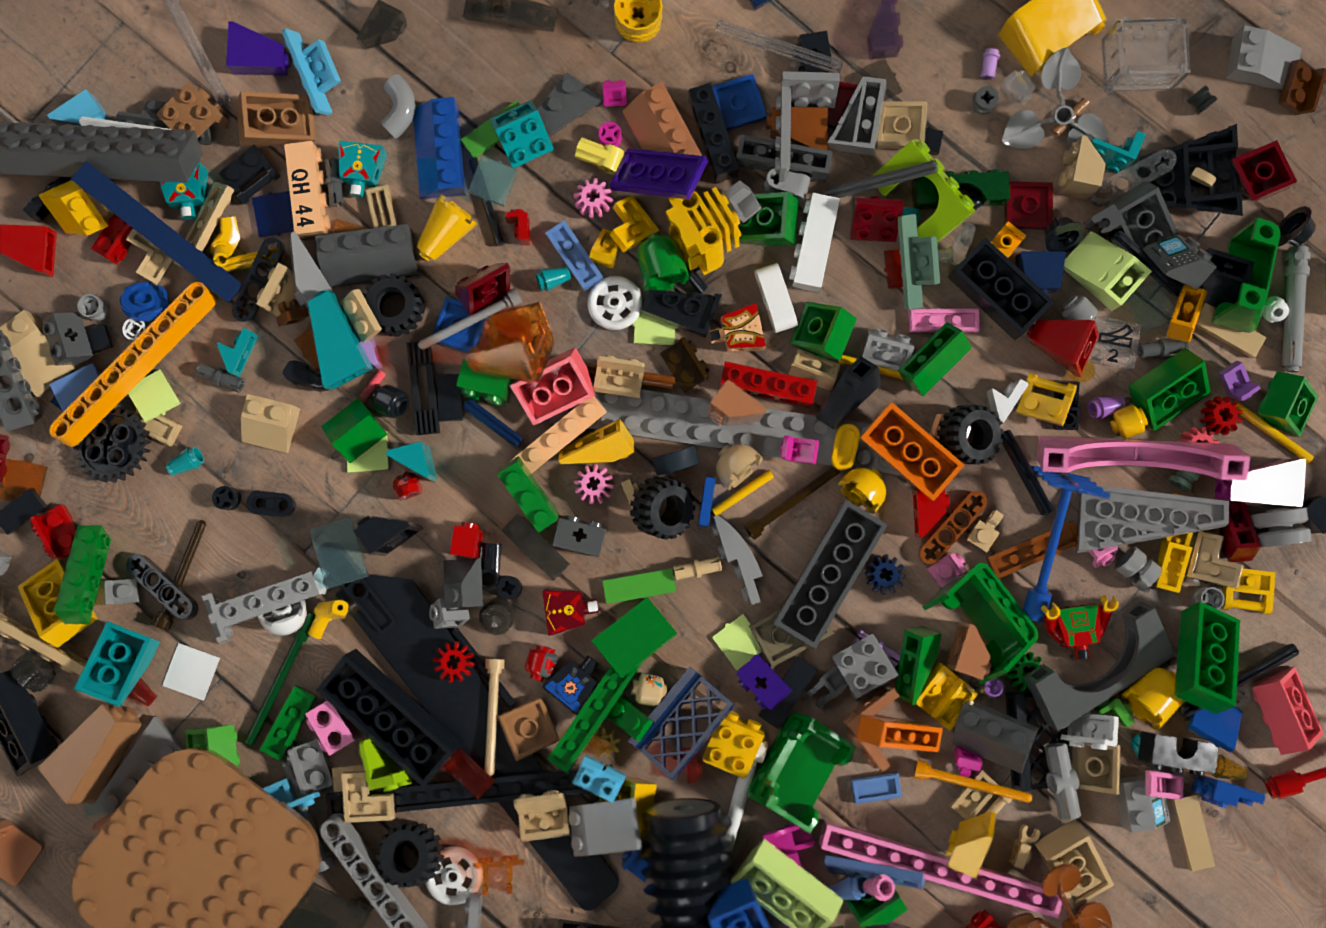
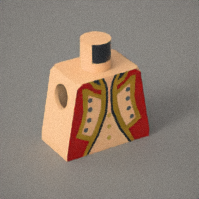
[709,303,766,352]

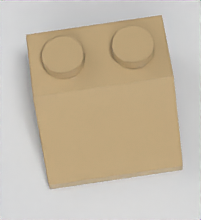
[241,394,300,453]

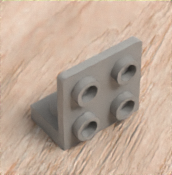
[832,634,898,702]

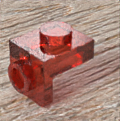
[673,747,702,784]

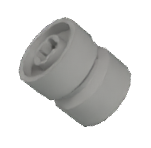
[1115,546,1162,591]

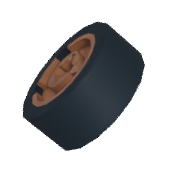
[652,445,699,475]

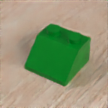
[790,302,857,361]
[1258,371,1319,437]

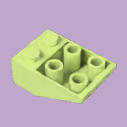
[1064,231,1152,311]

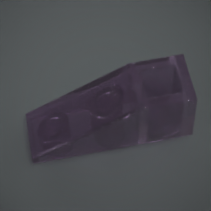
[867,0,903,60]

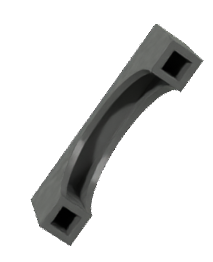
[1023,602,1176,731]

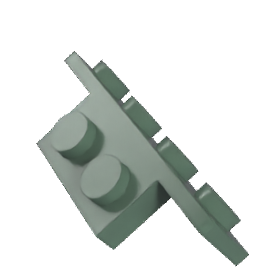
[898,214,940,310]

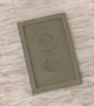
[749,609,833,668]

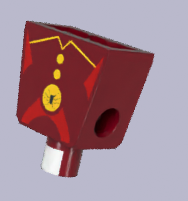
[542,590,599,636]

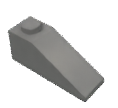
[289,231,333,310]

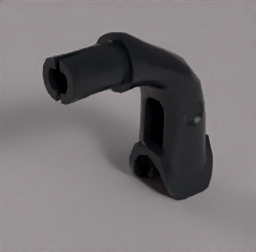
[283,360,329,392]

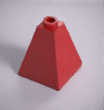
[1027,320,1099,377]

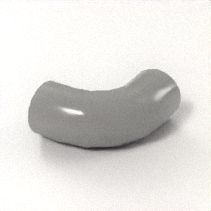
[381,74,416,139]

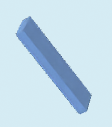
[824,855,925,889]

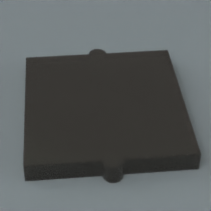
[850,59,903,101]

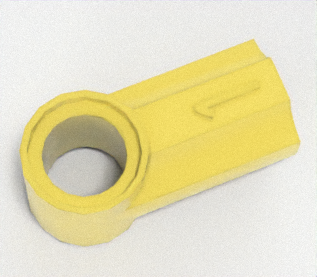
[575,138,624,175]

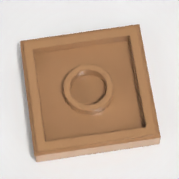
[497,696,560,761]

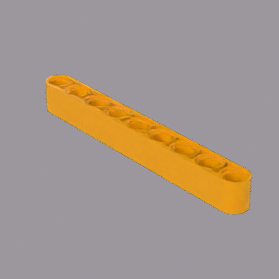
[49,282,217,447]

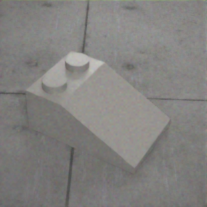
[1225,25,1302,91]
[569,798,641,856]

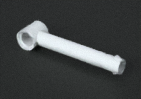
[725,741,768,851]

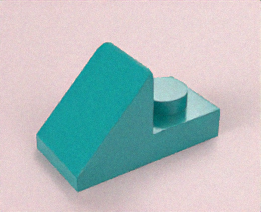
[217,328,259,378]

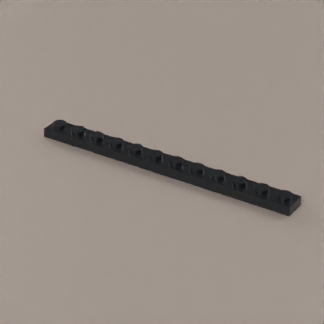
[325,764,612,818]

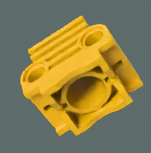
[665,187,741,275]

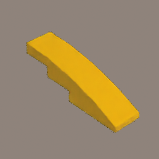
[1155,493,1193,593]

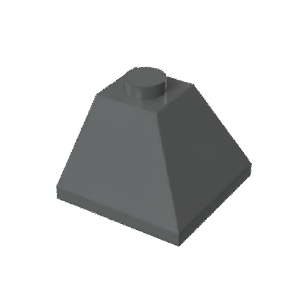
[443,558,483,608]

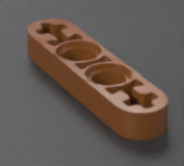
[918,491,987,565]

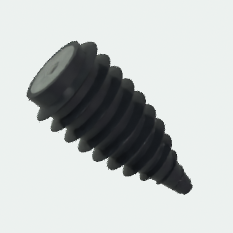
[639,798,732,928]

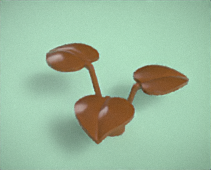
[1005,863,1112,928]

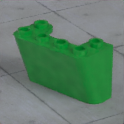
[1212,217,1280,333]

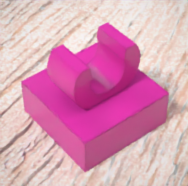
[603,79,627,106]
[953,746,982,778]

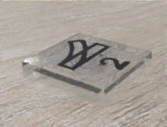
[1088,315,1142,370]

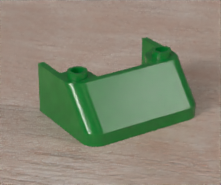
[922,563,1038,684]

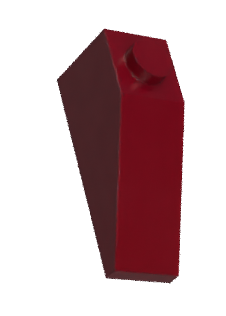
[1214,490,1261,562]

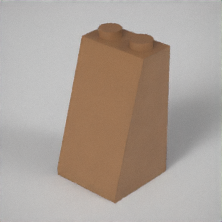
[38,704,142,804]

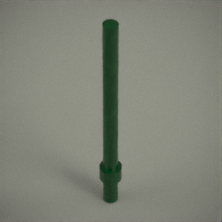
[244,612,316,745]

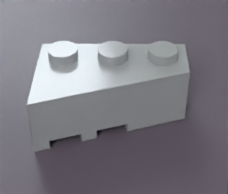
[828,76,886,156]

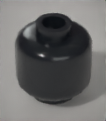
[372,384,409,418]

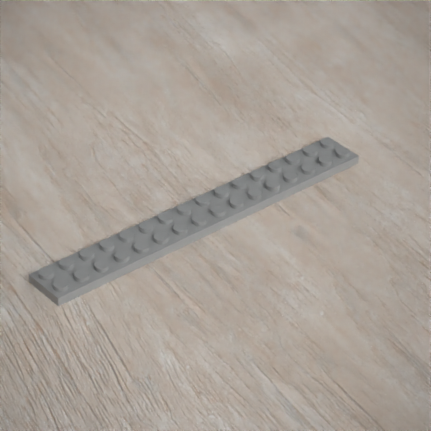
[549,382,904,477]

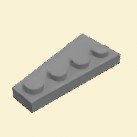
[97,716,185,814]

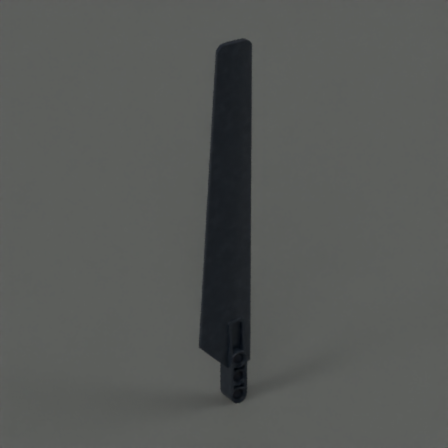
[318,542,618,911]

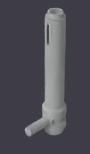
[1281,246,1311,373]

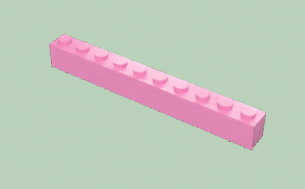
[818,820,1064,918]

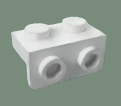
[1061,714,1119,750]

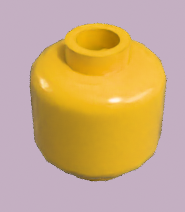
[1110,405,1148,439]

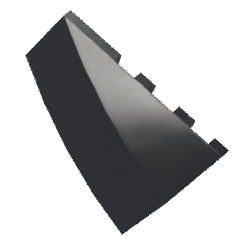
[1139,124,1243,216]

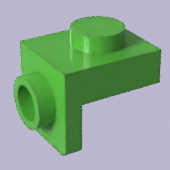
[1092,696,1135,728]

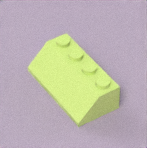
[731,839,843,928]

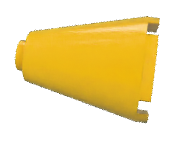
[417,194,478,261]

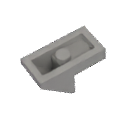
[94,579,141,606]

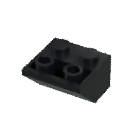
[1199,248,1255,307]

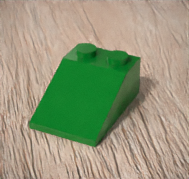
[727,192,799,246]

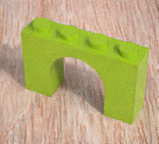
[871,139,976,244]

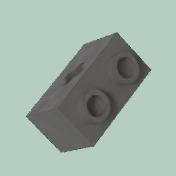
[42,312,93,366]
[552,515,606,557]

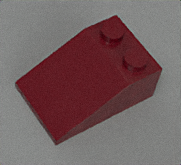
[455,263,510,316]

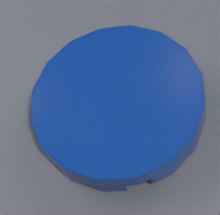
[119,282,170,321]

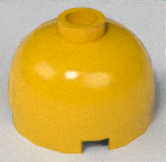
[838,468,886,514]

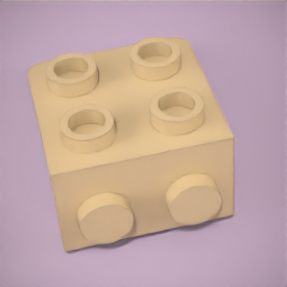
[514,791,570,842]

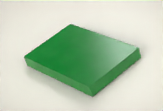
[591,597,677,679]

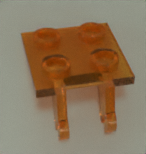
[472,855,525,896]

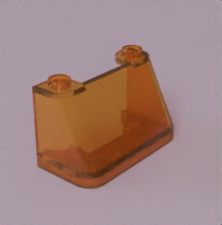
[466,302,554,383]

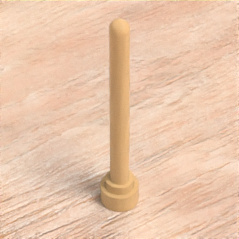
[485,659,505,776]

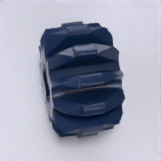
[864,554,905,595]

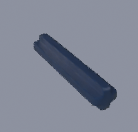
[463,399,523,448]

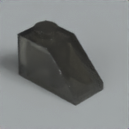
[356,0,407,50]

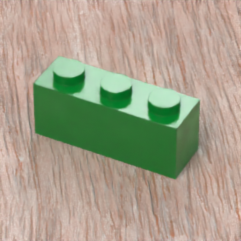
[898,322,972,396]
[497,456,559,533]

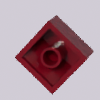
[1231,140,1297,202]

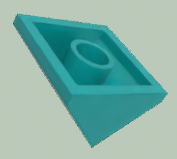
[386,441,437,482]

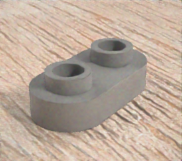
[464,893,482,928]

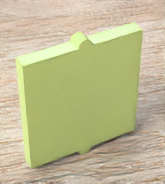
[633,313,678,346]
[128,370,181,423]
[347,431,390,473]
[712,614,762,670]

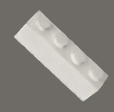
[789,193,840,293]

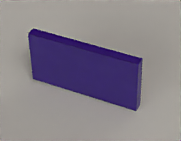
[609,148,708,200]

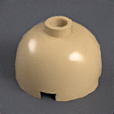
[716,444,763,490]

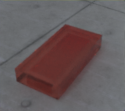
[443,749,495,799]

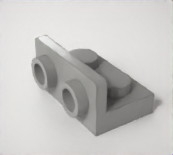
[861,328,915,371]
[287,739,333,796]

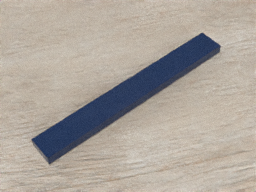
[71,161,243,303]

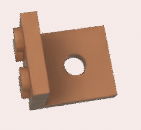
[841,685,899,772]

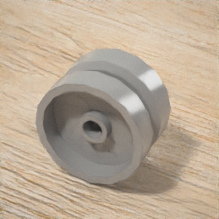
[1250,507,1312,547]

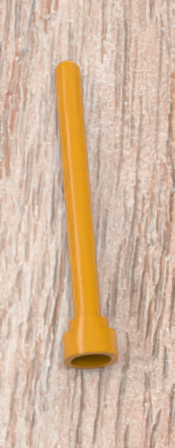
[914,760,1032,803]

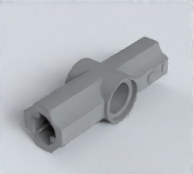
[1044,743,1081,820]

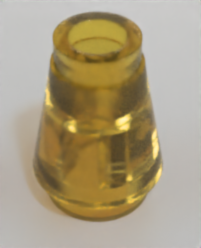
[1210,754,1247,781]

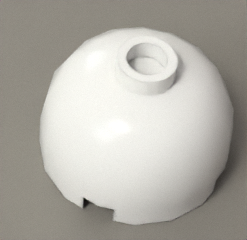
[257,600,307,636]

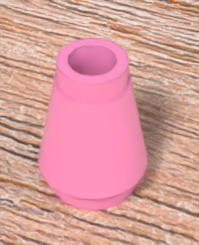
[863,875,895,901]

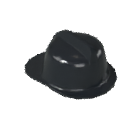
[1278,206,1316,247]
[1045,217,1083,252]

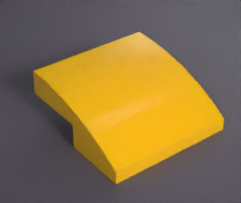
[916,662,979,731]

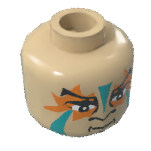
[631,673,667,707]

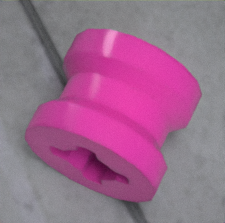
[598,122,622,147]

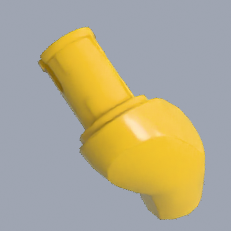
[210,217,240,267]
[307,600,348,639]

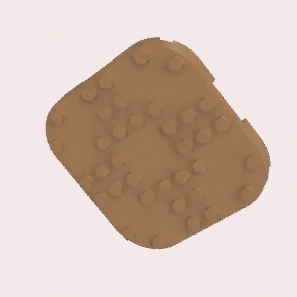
[72,748,321,928]

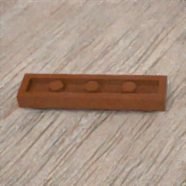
[986,521,1078,578]

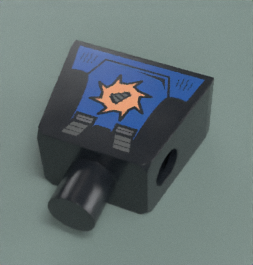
[542,655,599,716]

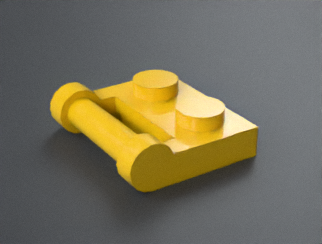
[1016,373,1077,426]
[1221,569,1276,615]

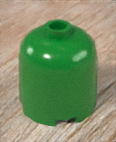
[637,233,689,291]

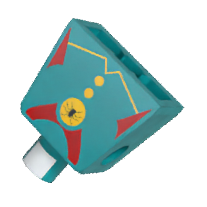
[338,140,387,198]
[160,162,208,220]

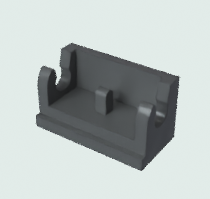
[1083,204,1126,237]

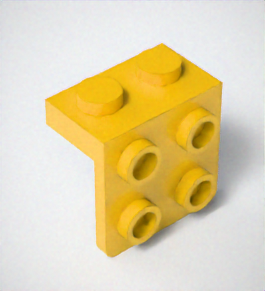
[703,710,764,778]

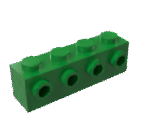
[54,525,111,624]

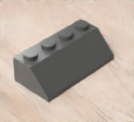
[315,224,419,287]

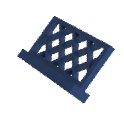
[629,667,735,781]

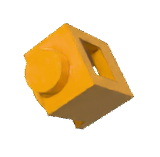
[991,221,1026,258]

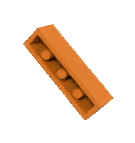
[857,715,943,752]

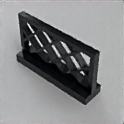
[1005,692,1070,792]

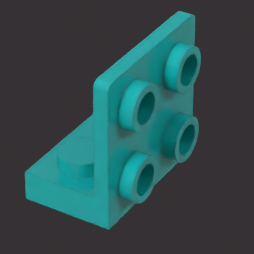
[490,100,554,168]
[1090,131,1146,174]

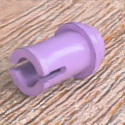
[980,48,1001,80]

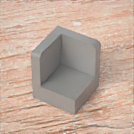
[724,180,761,222]

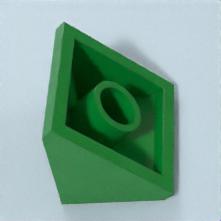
[321,398,388,463]

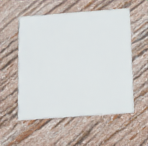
[162,643,220,701]

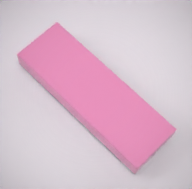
[908,308,980,333]

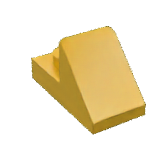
[589,228,620,269]

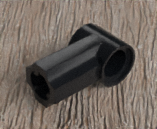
[480,543,502,590]

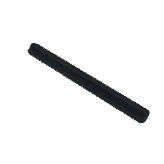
[1178,644,1299,717]

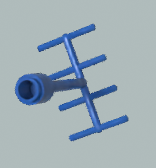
[1023,465,1110,622]

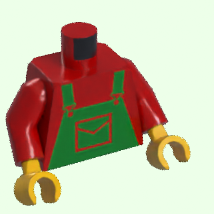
[1041,595,1119,660]

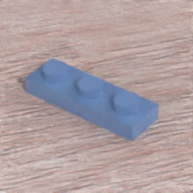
[545,220,603,291]

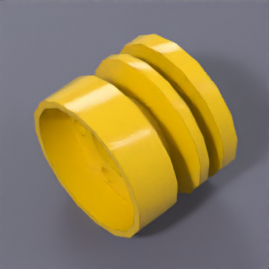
[614,0,663,43]

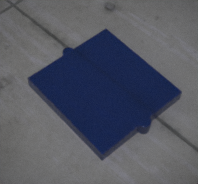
[252,191,294,238]

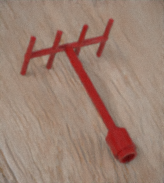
[1264,767,1326,799]

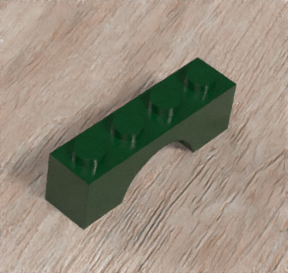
[911,169,1010,210]

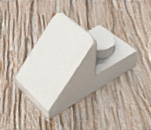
[987,379,1028,424]

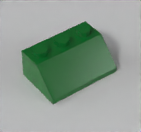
[1128,348,1211,431]

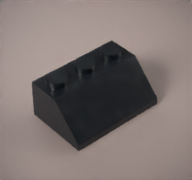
[353,516,423,556]

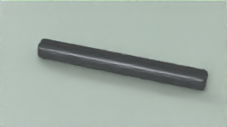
[824,160,938,198]

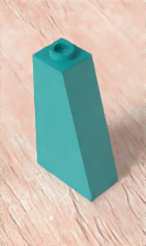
[308,290,373,390]

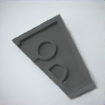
[537,72,604,138]

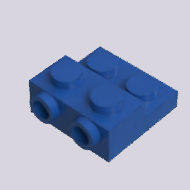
[1192,775,1266,808]

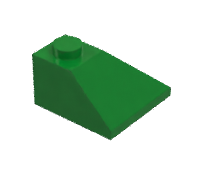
[844,879,908,927]

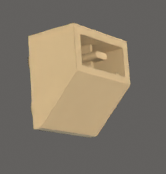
[1058,135,1106,200]

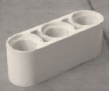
[754,263,798,333]

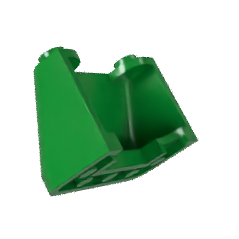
[748,713,856,833]

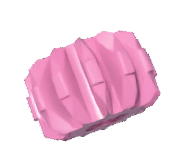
[574,178,613,219]
[574,464,614,505]

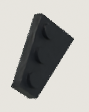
[641,290,722,338]

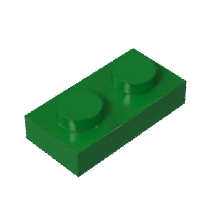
[607,696,653,742]

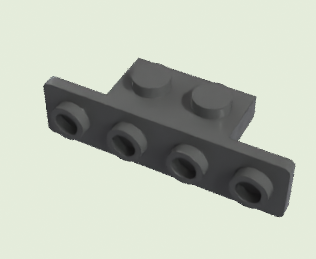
[116,100,212,145]

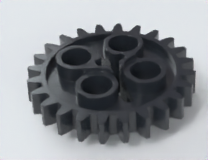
[73,407,151,483]

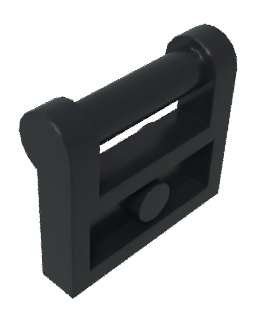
[218,145,281,205]

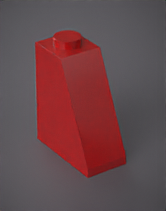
[0,225,57,277]

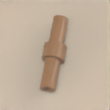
[1051,98,1089,137]

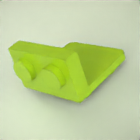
[359,739,412,792]

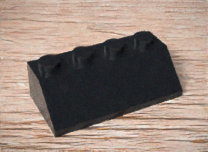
[947,237,1054,341]
[0,667,58,777]

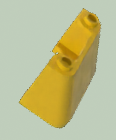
[998,0,1107,77]

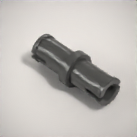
[324,158,344,207]
[1137,339,1189,358]
[195,362,245,393]

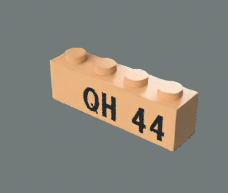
[284,141,331,240]

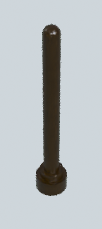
[743,467,840,540]
[151,520,206,630]

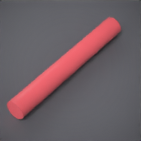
[357,369,386,404]

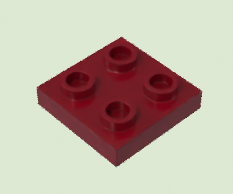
[850,196,904,242]

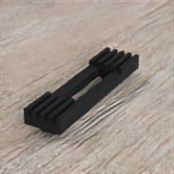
[406,341,440,436]

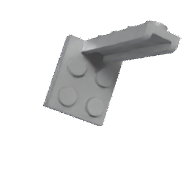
[775,71,840,181]
[202,571,319,645]

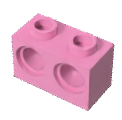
[305,701,360,756]

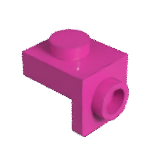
[780,435,819,464]

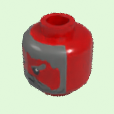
[524,645,559,682]

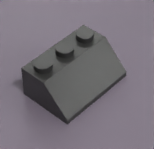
[952,700,1038,774]

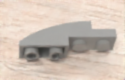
[710,515,762,605]

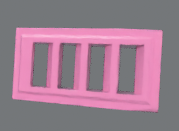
[1146,771,1183,800]

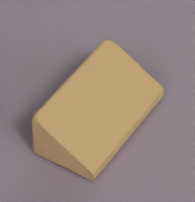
[788,349,841,391]

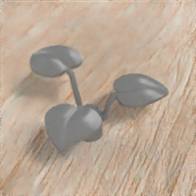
[1002,48,1109,149]

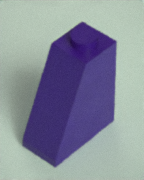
[226,21,292,76]

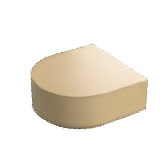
[1190,167,1216,187]

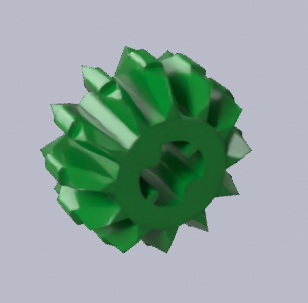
[1006,652,1042,692]

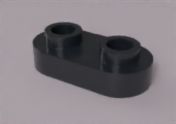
[246,491,296,517]

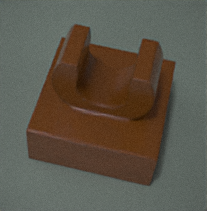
[276,299,309,327]

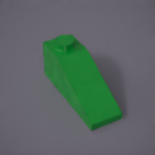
[895,626,942,705]

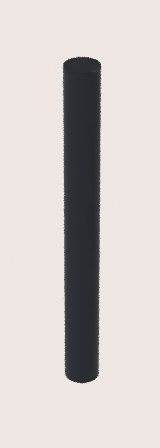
[468,157,505,247]
[450,627,516,708]

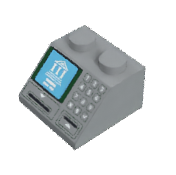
[1117,775,1171,832]

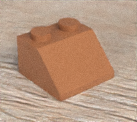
[945,622,991,680]

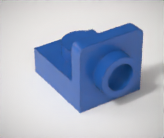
[620,848,651,882]

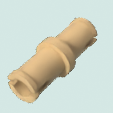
[673,556,722,581]

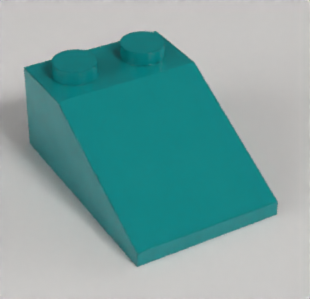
[74,621,160,707]

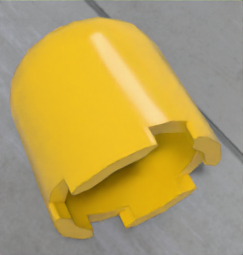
[1121,668,1184,729]

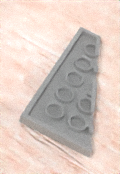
[1077,485,1229,553]

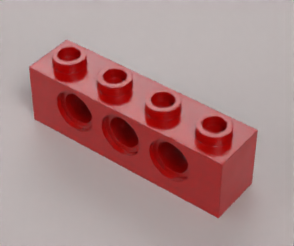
[719,361,817,408]

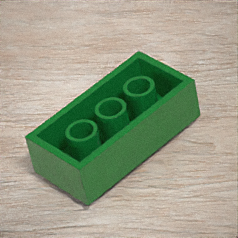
[1174,601,1240,715]

